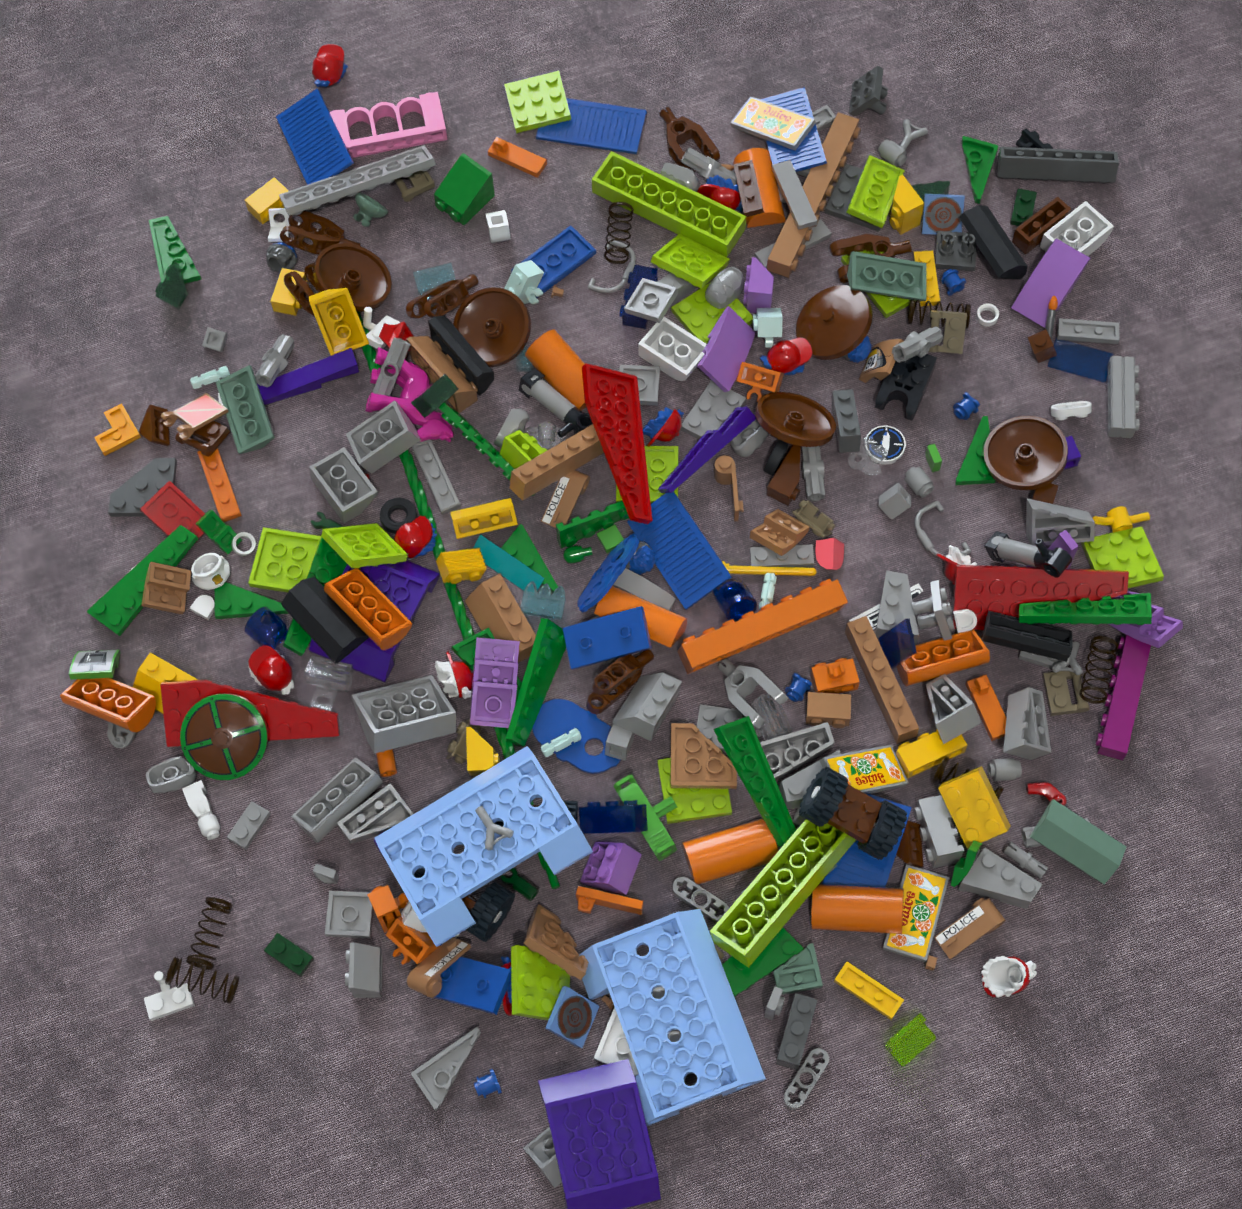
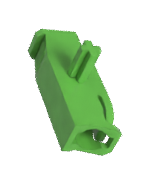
[613,775,677,861]

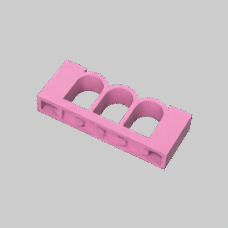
[330,92,447,158]

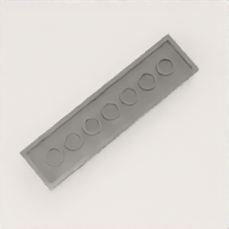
[279,145,436,216]

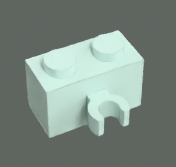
[504,260,544,304]
[753,308,783,347]

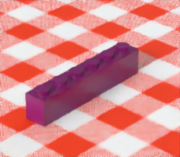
[1095,634,1151,761]

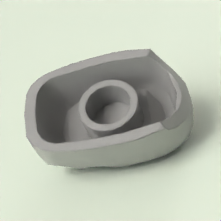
[660,163,700,192]
[705,267,744,309]
[494,408,530,448]
[731,419,769,457]
[146,756,196,794]

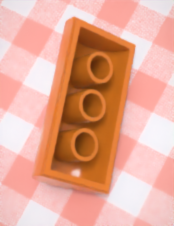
[733,148,786,228]
[525,329,586,411]
[324,568,413,650]
[594,586,688,648]
[893,629,990,686]
[60,678,156,732]
[682,819,778,885]
[811,884,904,934]

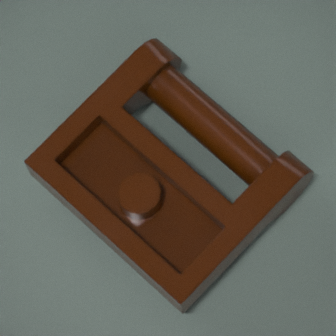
[175,421,230,456]

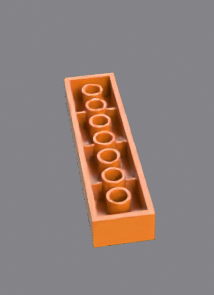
[677,579,848,674]

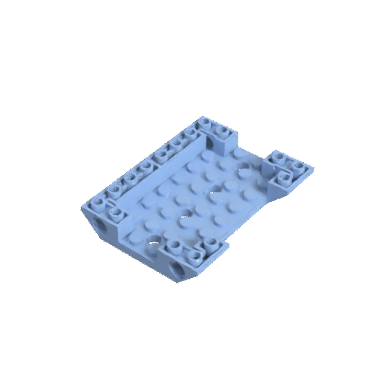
[374,746,593,947]
[579,909,766,1126]

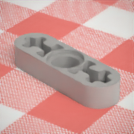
[673,877,729,923]
[783,1048,829,1110]

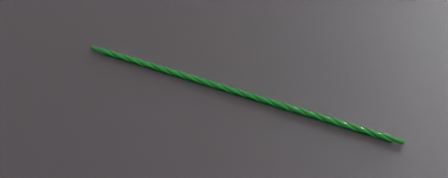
[357,311,560,889]

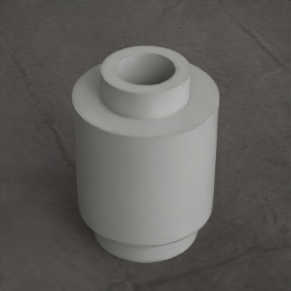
[878,139,907,166]
[904,467,934,498]
[988,758,1022,781]

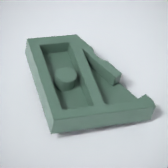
[773,943,823,995]

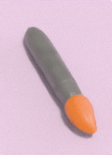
[1045,296,1058,339]

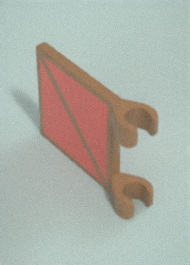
[161,393,228,440]

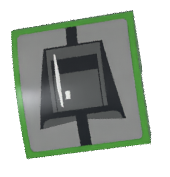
[69,649,121,680]

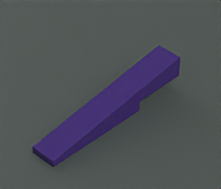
[258,348,359,405]
[658,407,756,493]

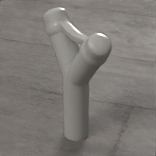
[899,119,928,150]
[1052,641,1083,675]
[475,806,514,851]

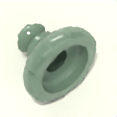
[353,192,388,227]

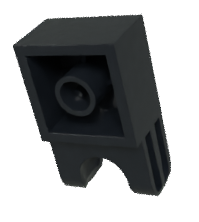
[875,354,937,421]

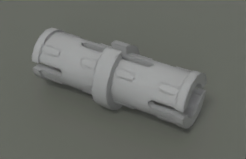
[1004,842,1049,879]

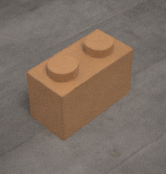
[806,692,851,728]

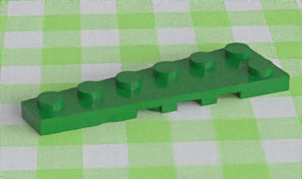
[439,402,536,496]
[87,525,199,637]
[283,537,347,656]
[1019,593,1152,625]
[505,618,566,747]
[714,716,796,847]
[722,927,804,997]

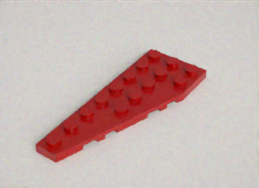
[582,363,652,524]
[953,565,1129,630]
[160,680,340,747]

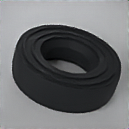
[764,440,789,476]
[380,498,417,534]

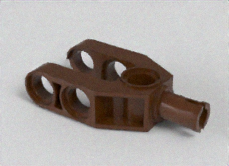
[659,107,720,172]
[280,211,361,254]
[829,234,912,283]
[284,262,320,317]
[406,274,479,319]
[586,649,654,714]

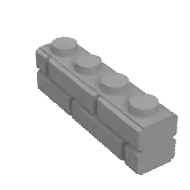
[1108,356,1140,438]

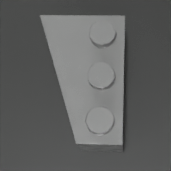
[1026,498,1095,546]
[875,570,919,645]
[926,674,981,744]
[1003,687,1051,760]
[779,750,841,809]
[337,783,414,844]
[914,795,964,868]
[958,847,1042,909]

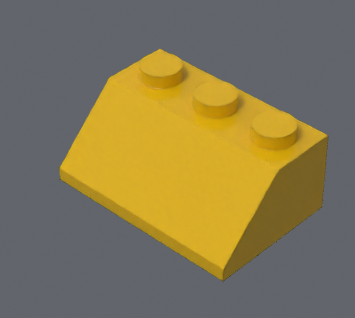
[309,288,369,356]
[133,653,198,714]

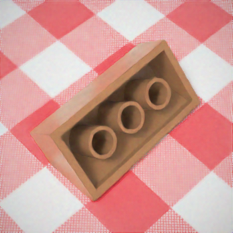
[407,336,478,413]
[465,574,536,663]

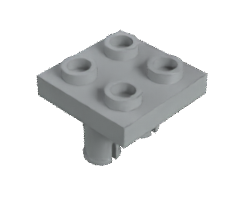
[912,580,955,641]

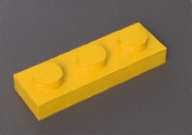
[913,251,940,306]
[834,962,904,1020]

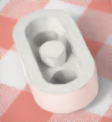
[1051,401,1092,420]

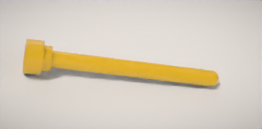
[722,561,817,576]

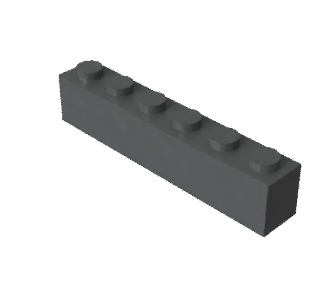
[997,147,1119,183]

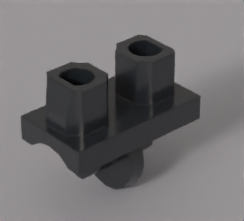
[1016,128,1053,149]

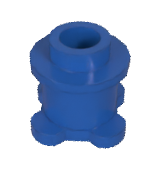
[941,269,967,296]
[953,392,980,420]
[785,673,812,702]
[473,1069,502,1099]

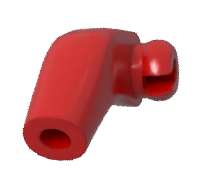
[1026,782,1066,806]

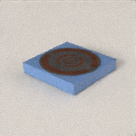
[922,194,965,235]
[545,986,600,1048]

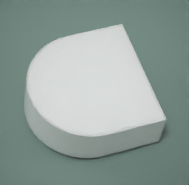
[190,595,215,620]
[953,609,977,633]

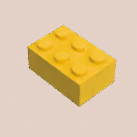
[938,766,1011,848]

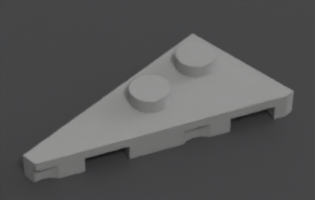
[411,1027,481,1111]

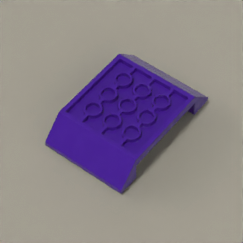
[309,560,441,682]
[538,1059,661,1209]

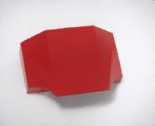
[379,322,414,359]

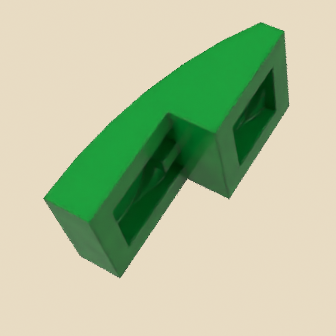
[195,510,242,555]
[950,841,982,887]

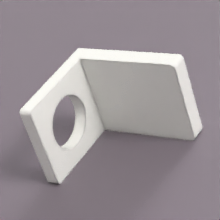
[268,208,290,242]

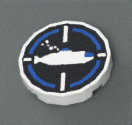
[865,425,906,465]

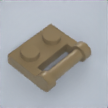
[394,171,435,202]
[928,310,967,354]
[1042,671,1090,716]

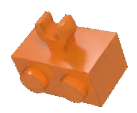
[736,362,784,402]
[810,658,860,694]
[367,885,409,933]
[386,916,439,965]

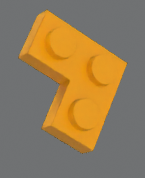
[94,403,141,456]

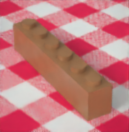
[509,424,604,500]
[845,616,919,744]

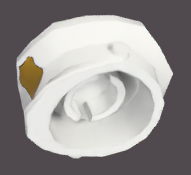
[191,553,230,590]

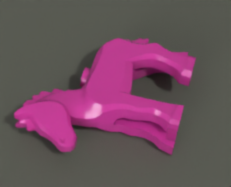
[365,347,453,442]

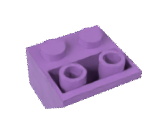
[743,257,774,313]
[580,842,642,895]

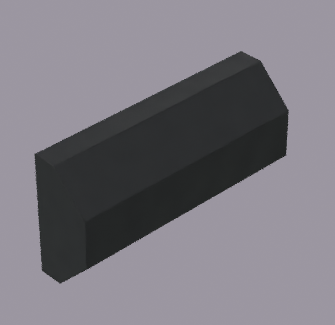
[959,205,1028,280]
[428,316,494,396]
[281,577,369,664]
[982,611,1073,662]

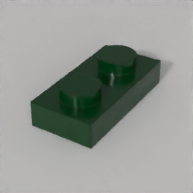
[1010,188,1037,226]
[264,933,314,977]

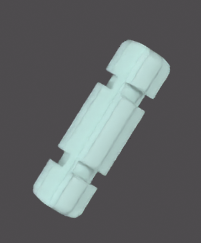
[190,366,230,389]
[759,573,777,610]
[541,728,581,757]

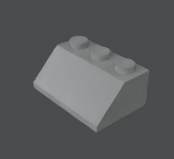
[346,400,421,474]
[309,447,378,523]
[612,672,682,741]
[523,1127,562,1188]

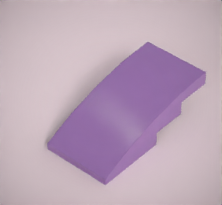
[1011,238,1091,328]
[697,306,755,392]
[1099,590,1183,648]
[470,637,520,728]

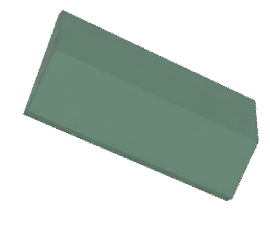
[847,251,927,301]
[216,365,275,454]
[1030,799,1126,885]

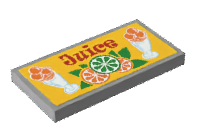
[730,96,816,150]
[820,745,909,794]
[883,864,949,963]

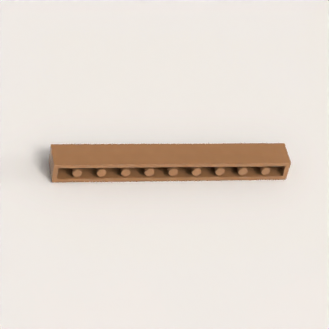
[767,112,861,278]

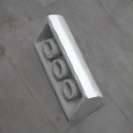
[291,757,383,843]

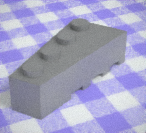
[760,722,835,781]

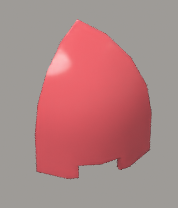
[815,538,844,570]

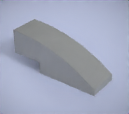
[613,568,676,611]

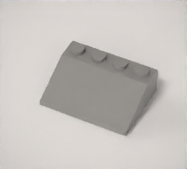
[351,675,456,754]

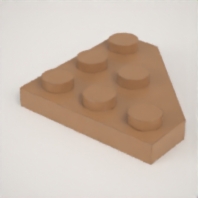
[671,723,737,789]
[524,904,588,980]

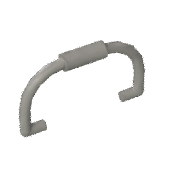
[588,239,636,293]
[915,501,971,557]

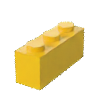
[450,498,518,539]
[896,729,967,779]

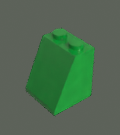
[434,153,495,226]

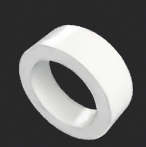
[976,304,999,327]
[232,532,256,556]

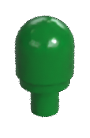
[563,545,593,564]

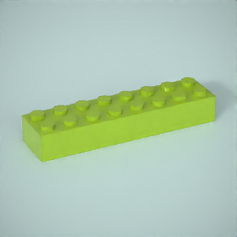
[591,151,746,257]
[710,819,856,968]

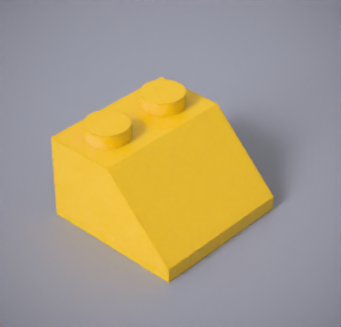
[890,174,924,235]
[466,727,500,776]

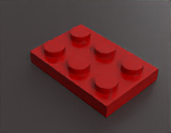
[140,480,205,542]

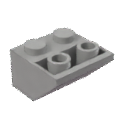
[345,943,383,998]

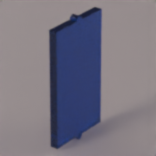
[1047,338,1114,383]
[879,619,917,669]

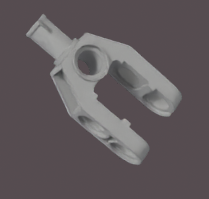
[718,659,789,729]

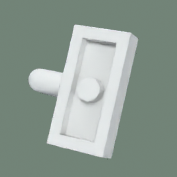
[363,307,401,349]
[144,971,195,1021]

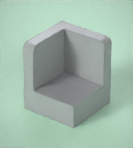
[878,483,911,519]
[605,724,634,761]

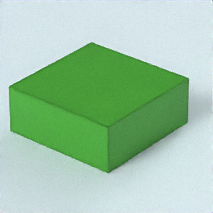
[925,444,942,473]
[597,525,624,553]

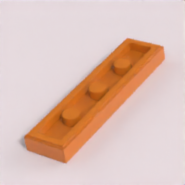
[197,447,242,522]

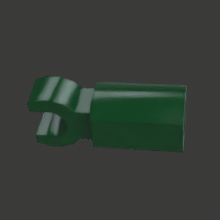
[311,512,344,530]
[501,868,539,902]

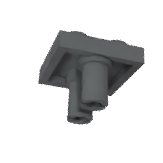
[849,66,888,116]
[935,231,976,271]

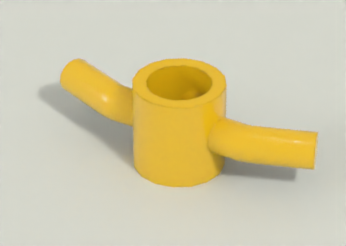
[1093,506,1150,532]

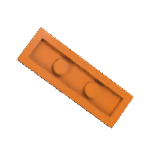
[487,137,547,178]
[966,675,1006,741]
[576,886,643,915]

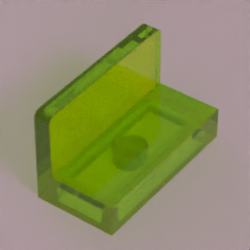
[884,1013,936,1067]

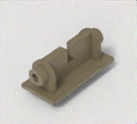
[792,500,836,538]
[446,719,481,764]

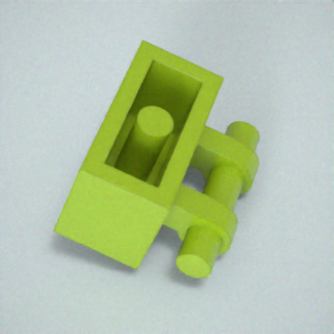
[500,430,547,469]

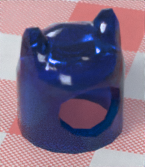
[713,578,757,622]
[244,607,288,649]

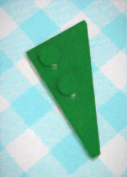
[961,136,999,204]
[955,416,996,485]
[501,524,559,595]
[215,582,289,619]

